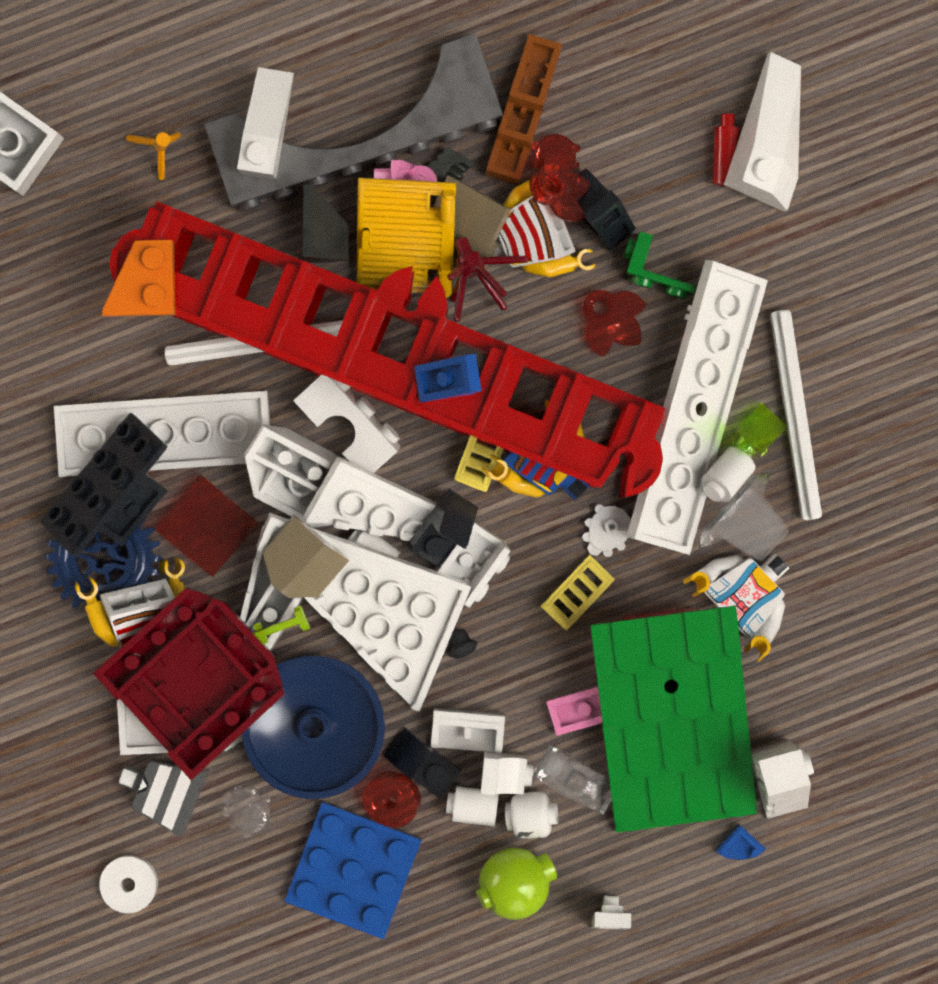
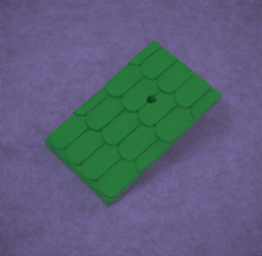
[590,605,757,833]

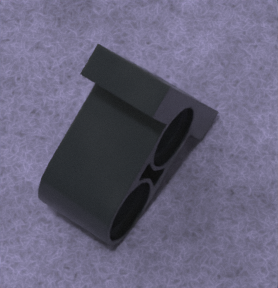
[558,168,636,252]

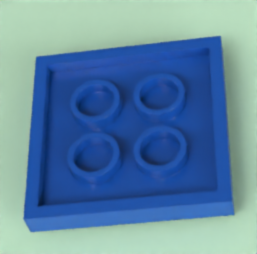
[284,801,422,940]

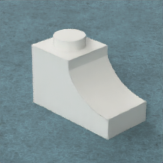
[481,752,533,796]

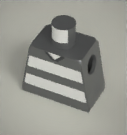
[118,758,209,837]

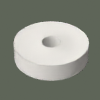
[100,855,158,913]

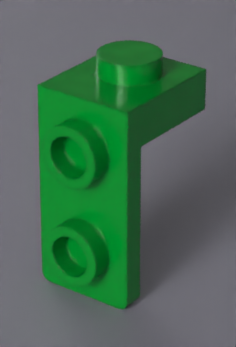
[623,231,697,300]

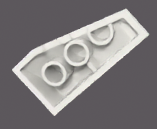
[724,52,801,211]

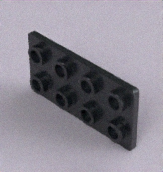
[41,413,168,557]

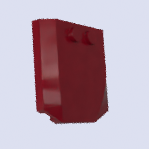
[93,587,285,780]

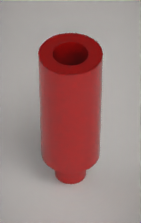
[713,114,740,186]

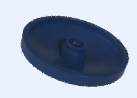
[242,655,385,799]

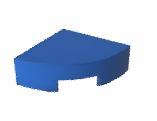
[715,824,766,860]

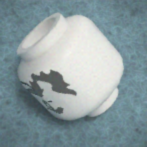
[505,791,558,839]

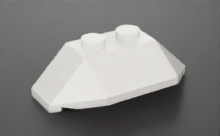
[244,424,347,528]

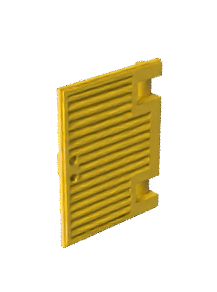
[356,178,456,298]

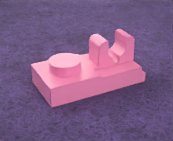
[546,686,602,736]

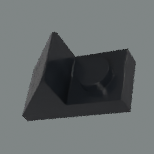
[407,488,478,567]
[384,727,462,799]

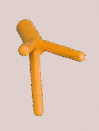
[126,132,181,180]

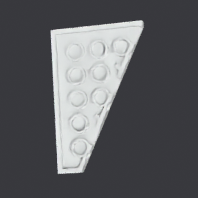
[256,513,471,712]

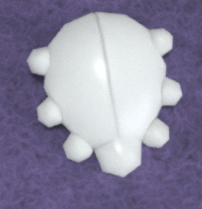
[582,504,631,557]

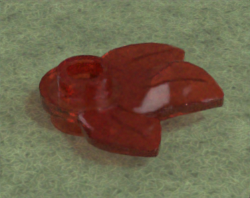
[529,152,590,222]
[583,290,646,357]

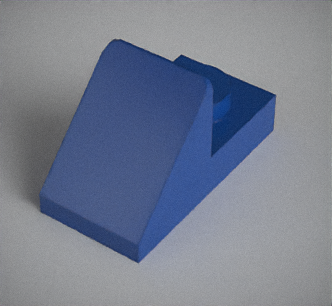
[414,354,482,403]

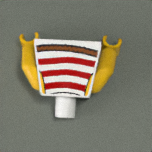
[493,165,596,278]
[74,557,185,649]

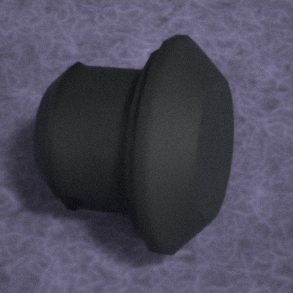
[448,629,478,659]

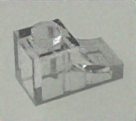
[533,744,611,815]

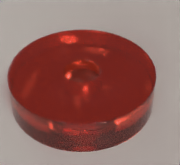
[363,771,421,828]

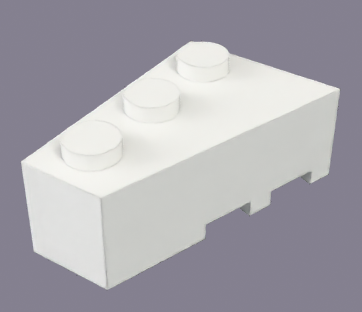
[240,525,304,651]
[751,740,814,819]

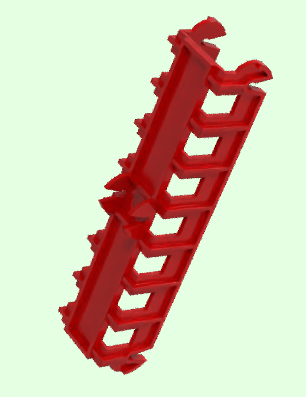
[109,201,666,498]

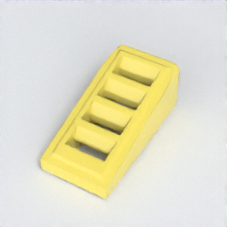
[454,435,504,492]
[540,555,615,631]

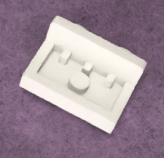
[435,522,510,608]

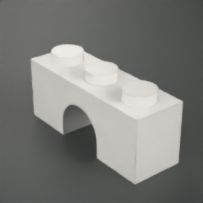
[293,375,401,473]

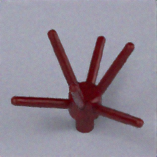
[447,237,528,322]

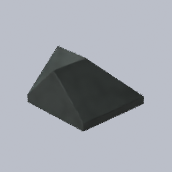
[303,184,350,263]

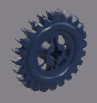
[44,518,163,614]

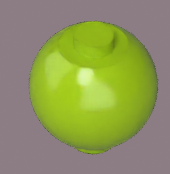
[476,848,557,920]

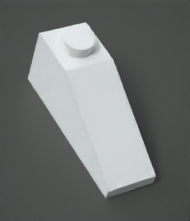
[237,67,294,180]

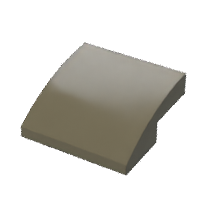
[434,175,512,269]

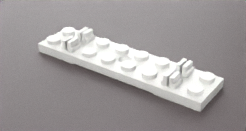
[626,260,768,555]

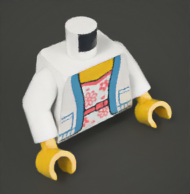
[683,553,789,662]

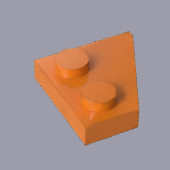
[102,240,175,317]

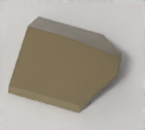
[262,515,350,598]

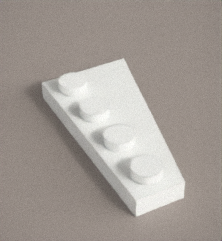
[303,456,438,541]

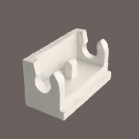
[431,708,505,753]

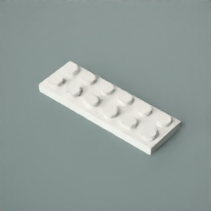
[54,391,270,477]

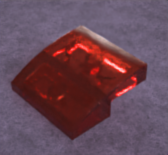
[155,474,258,577]

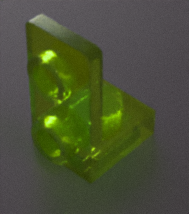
[731,402,787,458]

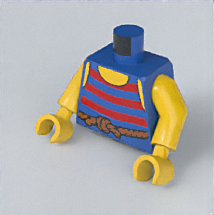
[482,400,590,501]

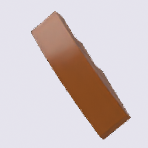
[485,34,563,186]

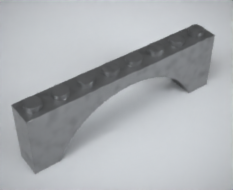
[204,33,503,212]

